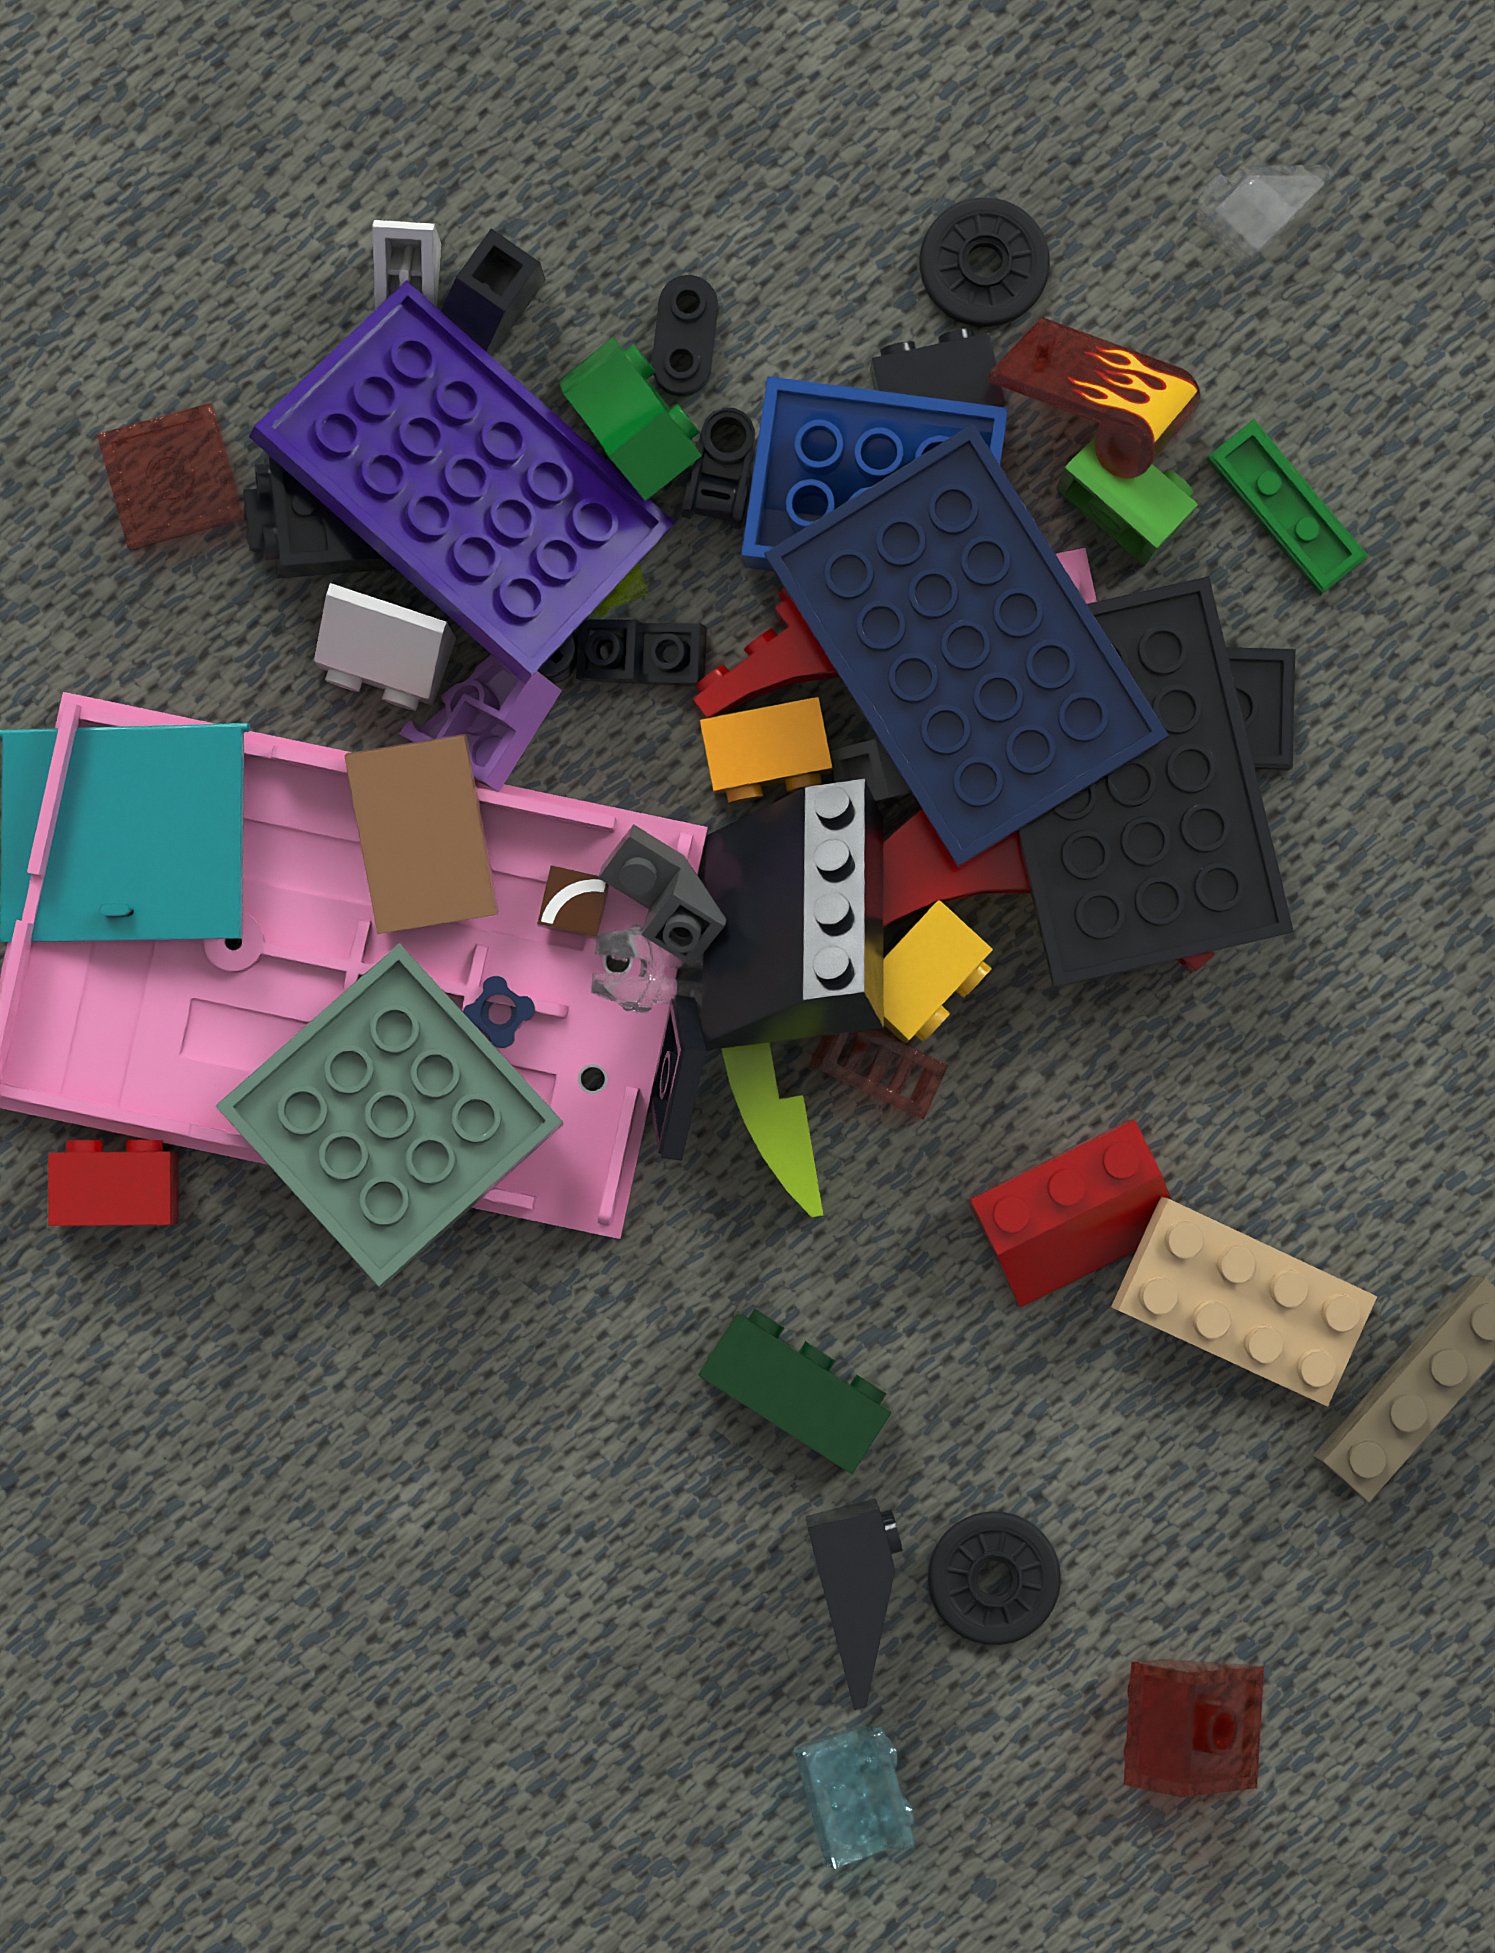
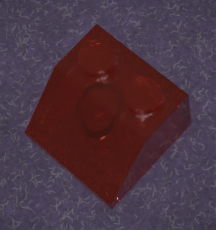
[1124,1659,1264,1797]

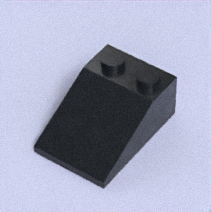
[806,1498,903,1710]

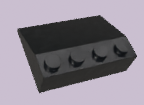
[701,779,884,1050]

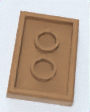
[344,734,499,934]

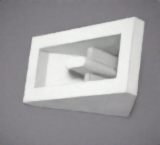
[373,220,441,310]

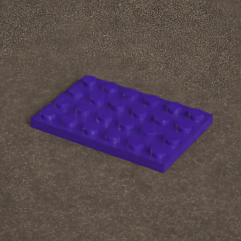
[249,280,675,684]

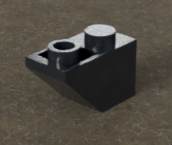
[441,228,546,357]

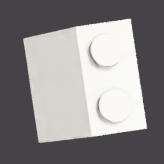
[314,583,456,711]

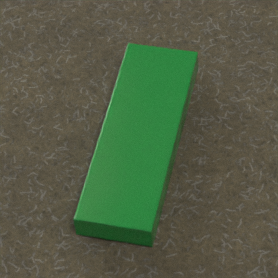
[1206,419,1368,596]

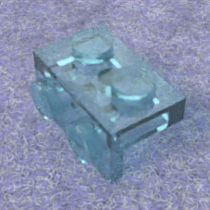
[793,1726,915,1868]

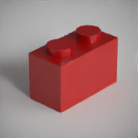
[48,1140,179,1226]

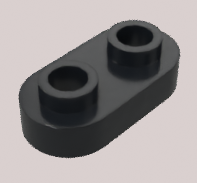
[652,275,718,396]

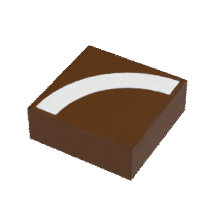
[537,865,609,940]

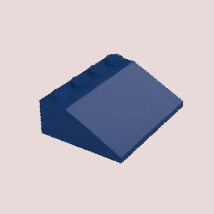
[741,376,1008,571]

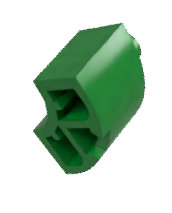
[558,336,702,501]

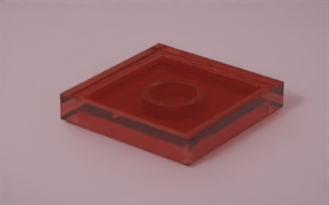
[97,402,244,551]

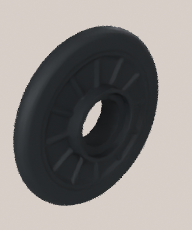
[919,197,1050,327]
[928,1511,1061,1645]

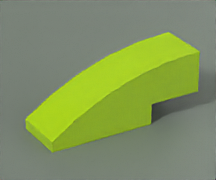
[722,1042,823,1217]

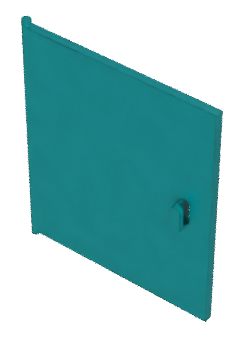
[0,723,250,943]

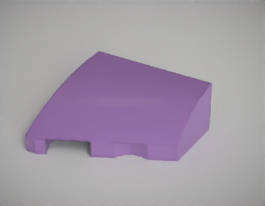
[399,654,562,792]

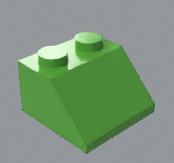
[1055,425,1198,567]

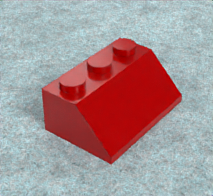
[967,1119,1171,1307]

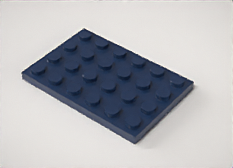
[764,424,1169,867]

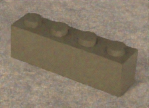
[1313,1276,1495,1502]

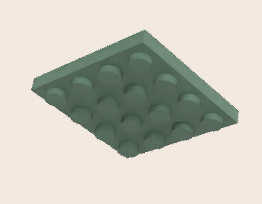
[216,943,563,1289]

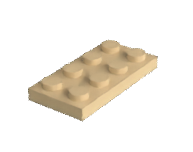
[1111,1196,1377,1407]

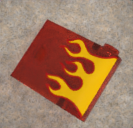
[988,317,1200,478]

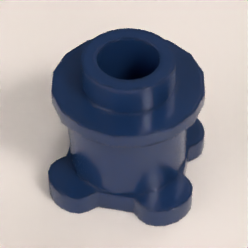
[463,976,535,1048]

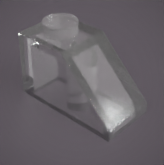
[1193,165,1335,271]

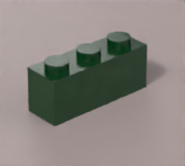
[698,1308,892,1474]

